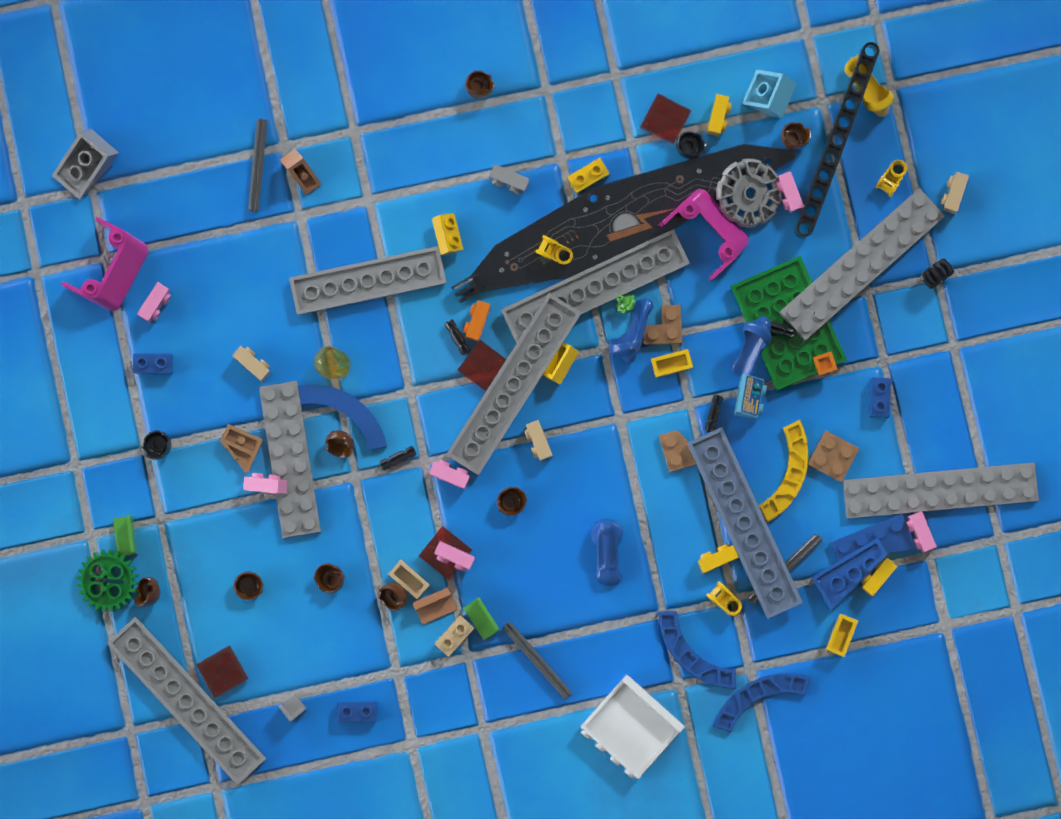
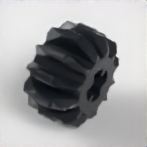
[920,258,954,289]

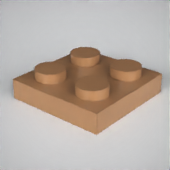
[808,430,860,483]

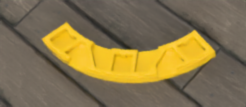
[758,420,808,523]

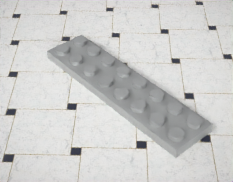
[289,246,447,316]
[259,381,321,538]

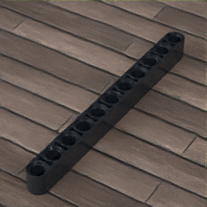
[794,42,880,239]

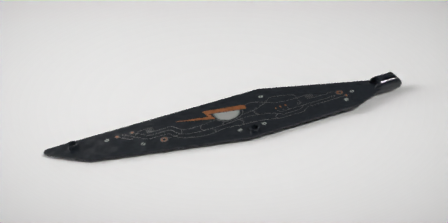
[451,144,796,304]

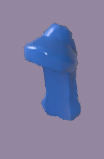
[609,299,654,363]
[732,316,772,377]
[591,519,623,586]

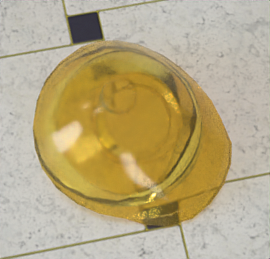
[314,346,350,379]

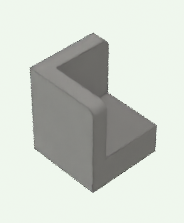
[278,694,307,722]

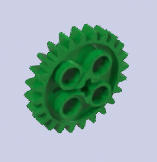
[76,550,139,612]

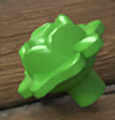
[616,294,636,314]

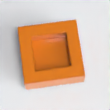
[813,352,838,376]

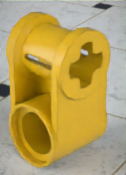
[875,160,907,198]
[535,235,573,264]
[706,581,742,616]

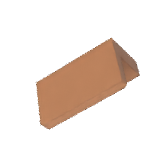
[413,588,457,624]

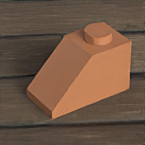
[280,148,321,195]

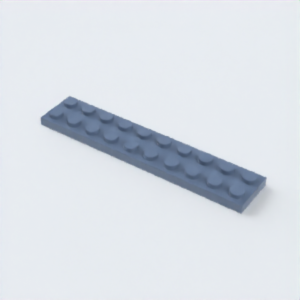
[687,427,803,619]

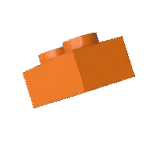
[463,300,491,343]

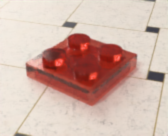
[640,94,691,145]
[457,340,506,392]
[419,526,472,580]
[196,645,249,698]

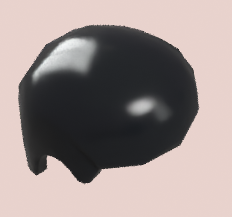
[676,131,707,160]
[142,430,172,460]

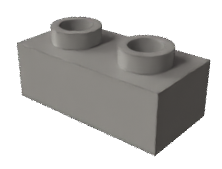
[489,164,530,195]

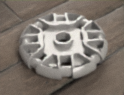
[716,159,782,228]

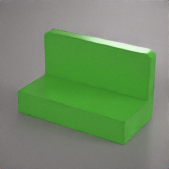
[113,515,138,557]
[463,597,500,640]

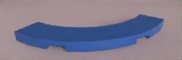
[298,384,387,450]
[658,611,736,689]
[713,674,811,733]

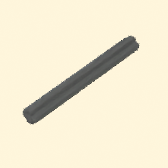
[248,119,268,212]
[747,534,822,605]
[503,622,572,699]

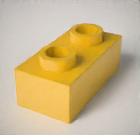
[707,94,732,137]
[567,158,610,195]
[432,213,463,255]
[543,343,579,385]
[651,349,693,378]
[697,543,739,574]
[861,558,898,596]
[825,614,858,657]

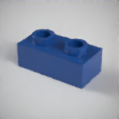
[133,354,173,374]
[869,377,891,418]
[337,702,377,722]

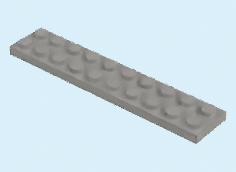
[779,188,945,341]
[501,229,690,344]
[446,293,581,475]
[843,462,1039,519]
[107,617,267,785]

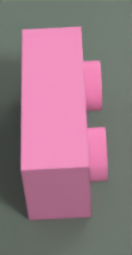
[776,171,803,214]
[137,282,171,323]
[429,460,470,490]
[243,473,287,493]
[906,511,937,553]
[434,541,475,572]

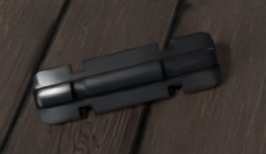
[445,319,470,355]
[770,322,795,339]
[705,395,724,432]
[380,446,416,470]

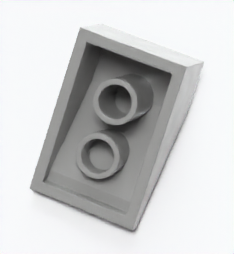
[52,129,119,200]

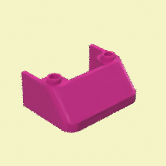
[659,189,749,280]
[61,217,149,311]

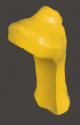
[844,54,894,117]

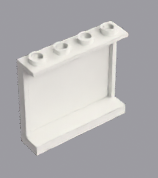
[580,675,685,779]

